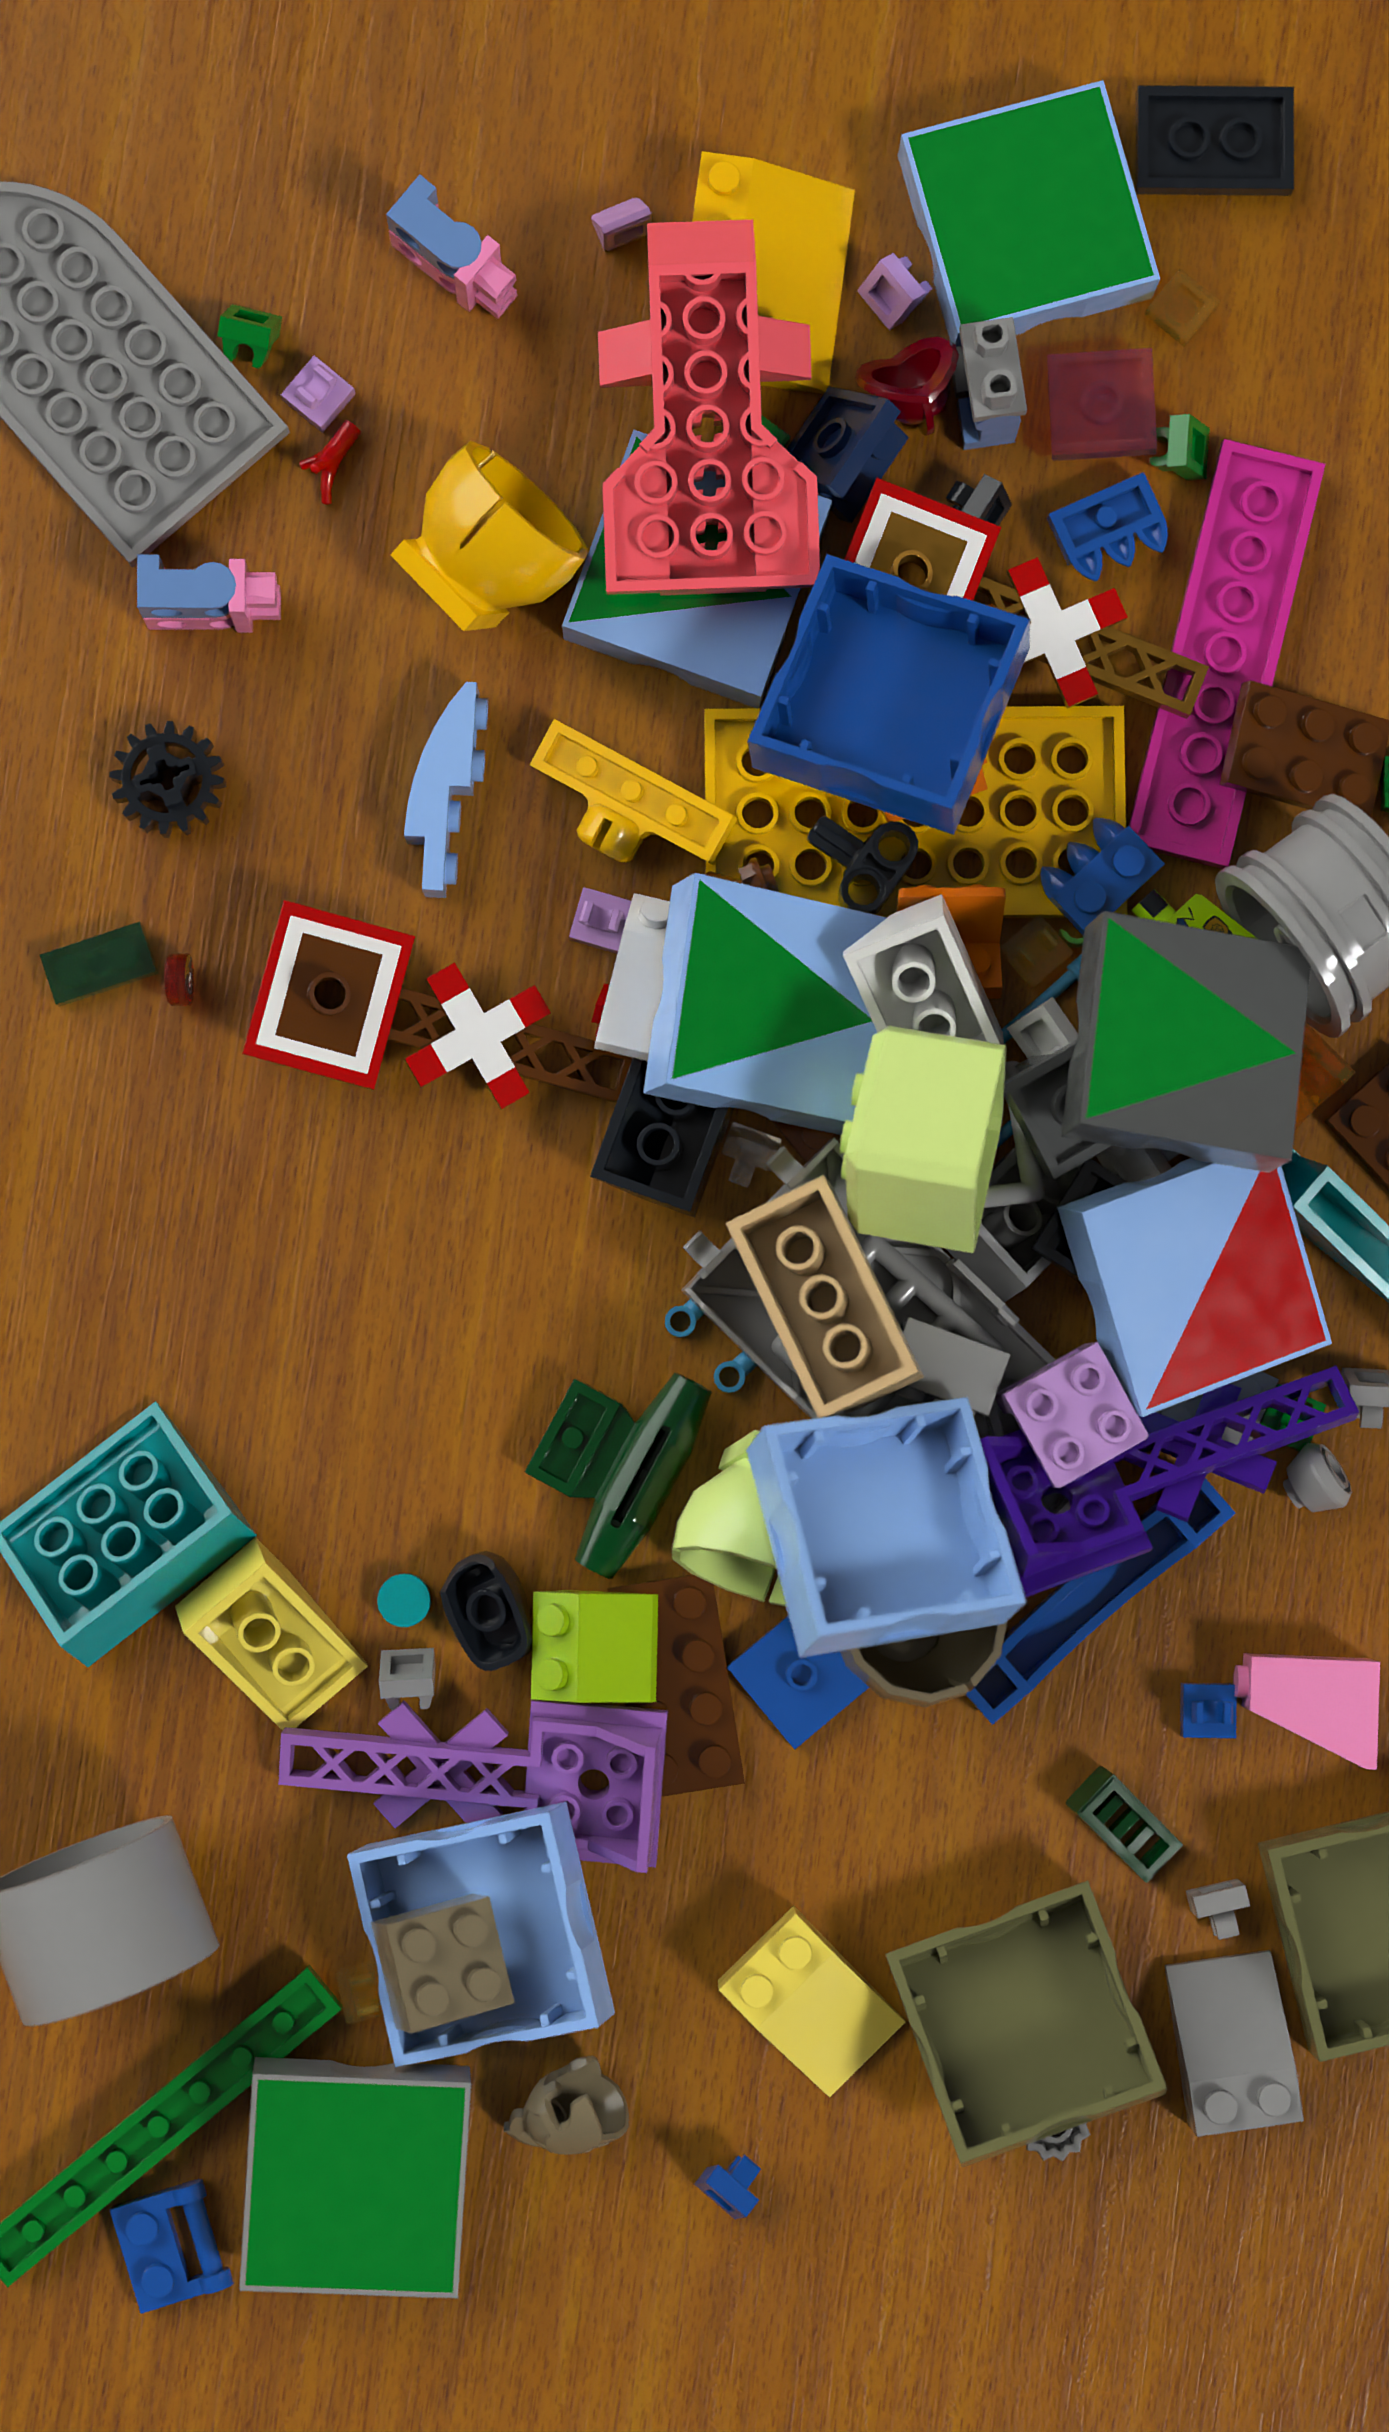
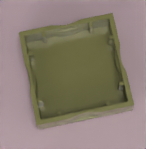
[1258,1811,1389,2062]
[886,1881,1167,2168]

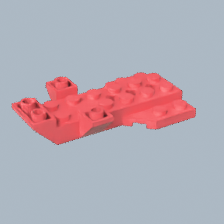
[598,219,820,596]

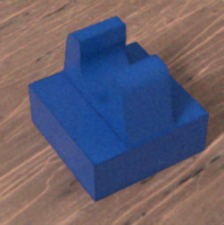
[694,2154,761,2219]

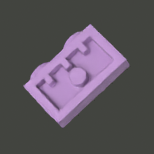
[995,1342,1148,1488]

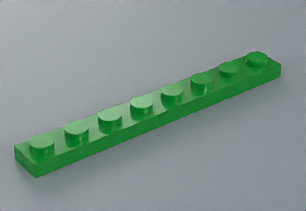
[0,1965,343,2288]

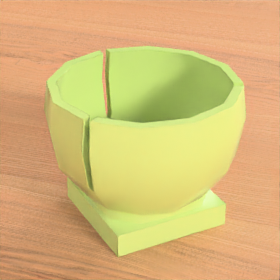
[672,1430,787,1607]

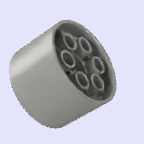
[0,1816,219,2026]

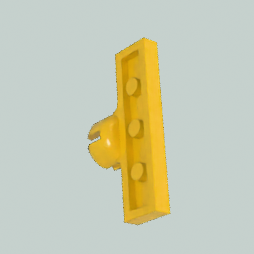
[530,719,738,865]

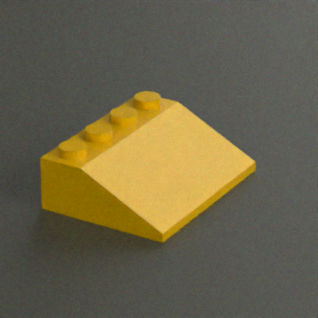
[692,151,855,394]

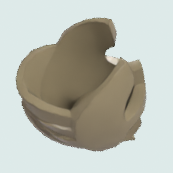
[504,2056,629,2155]

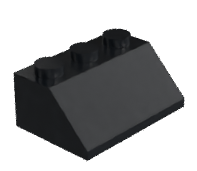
[590,1058,735,1218]

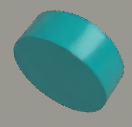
[377,1573,432,1627]

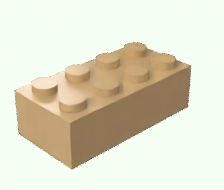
[726,1175,924,1418]

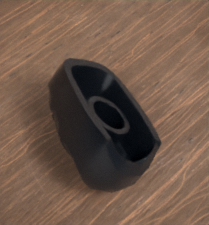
[440,1551,533,1671]

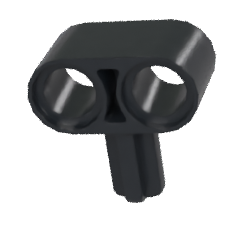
[807,816,918,915]

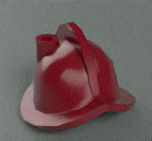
[855,336,959,436]

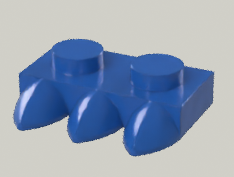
[1047,472,1168,582]
[1041,818,1165,936]

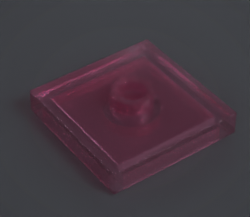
[1047,348,1157,461]

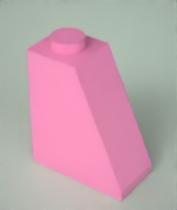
[1234,1653,1380,1770]

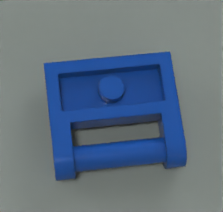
[110,2179,234,2314]

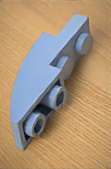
[404,682,488,898]

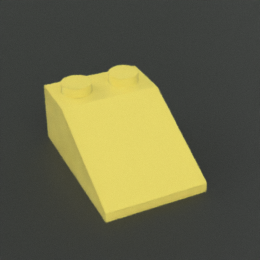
[175,1537,368,1730]
[718,1906,906,2097]

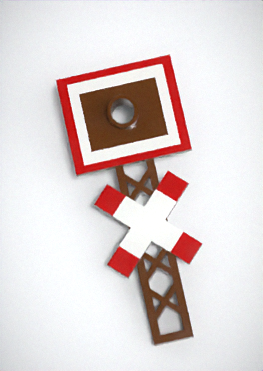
[242,900,633,1109]

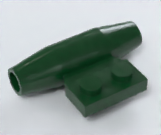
[525,1372,712,1579]

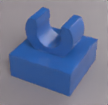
[1180,1683,1237,1738]

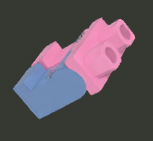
[386,174,517,319]
[137,554,281,633]

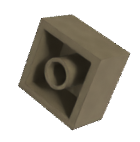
[371,1894,514,2034]

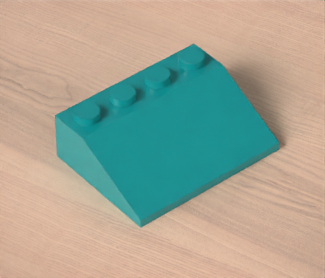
[0,1401,257,1667]

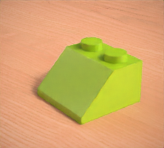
[531,1590,658,1703]

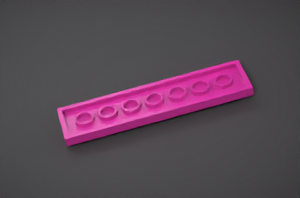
[1128,439,1325,869]

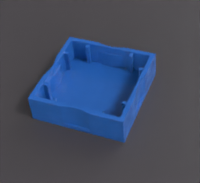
[748,554,1030,835]

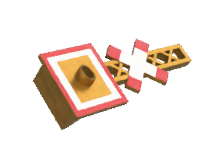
[844,477,1209,719]

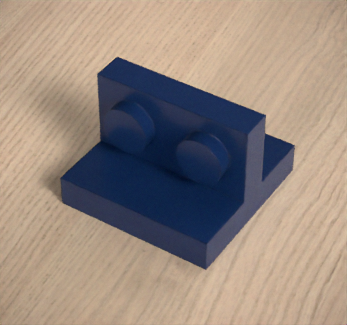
[786,386,909,523]

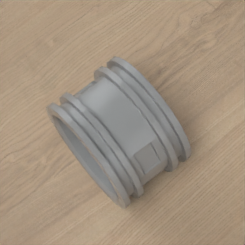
[1215,794,1389,1038]

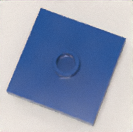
[727,1615,869,1750]

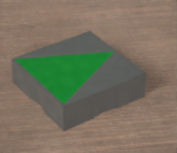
[1061,911,1311,1173]

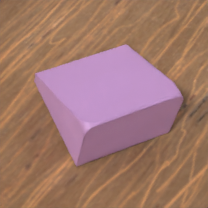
[591,198,652,251]

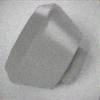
[1283,1443,1352,1512]

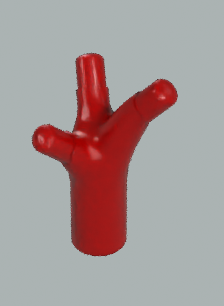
[299,420,361,505]

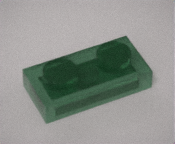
[40,921,159,1007]

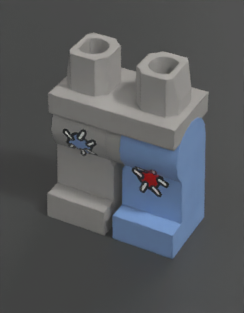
[952,317,1027,450]

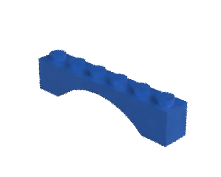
[966,1478,1236,1725]

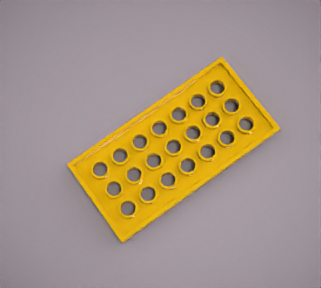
[704,706,1127,918]

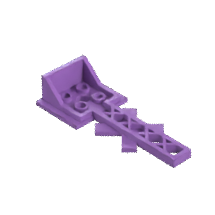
[278,1700,668,1873]

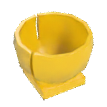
[390,440,589,631]

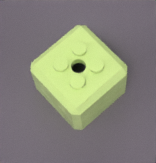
[840,1026,1006,1253]

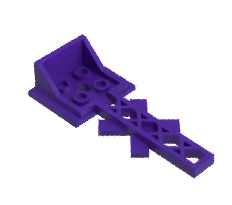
[980,1365,1359,1597]

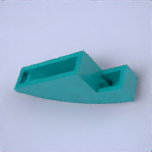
[1281,1149,1389,1303]

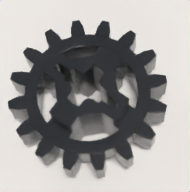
[109,721,227,838]

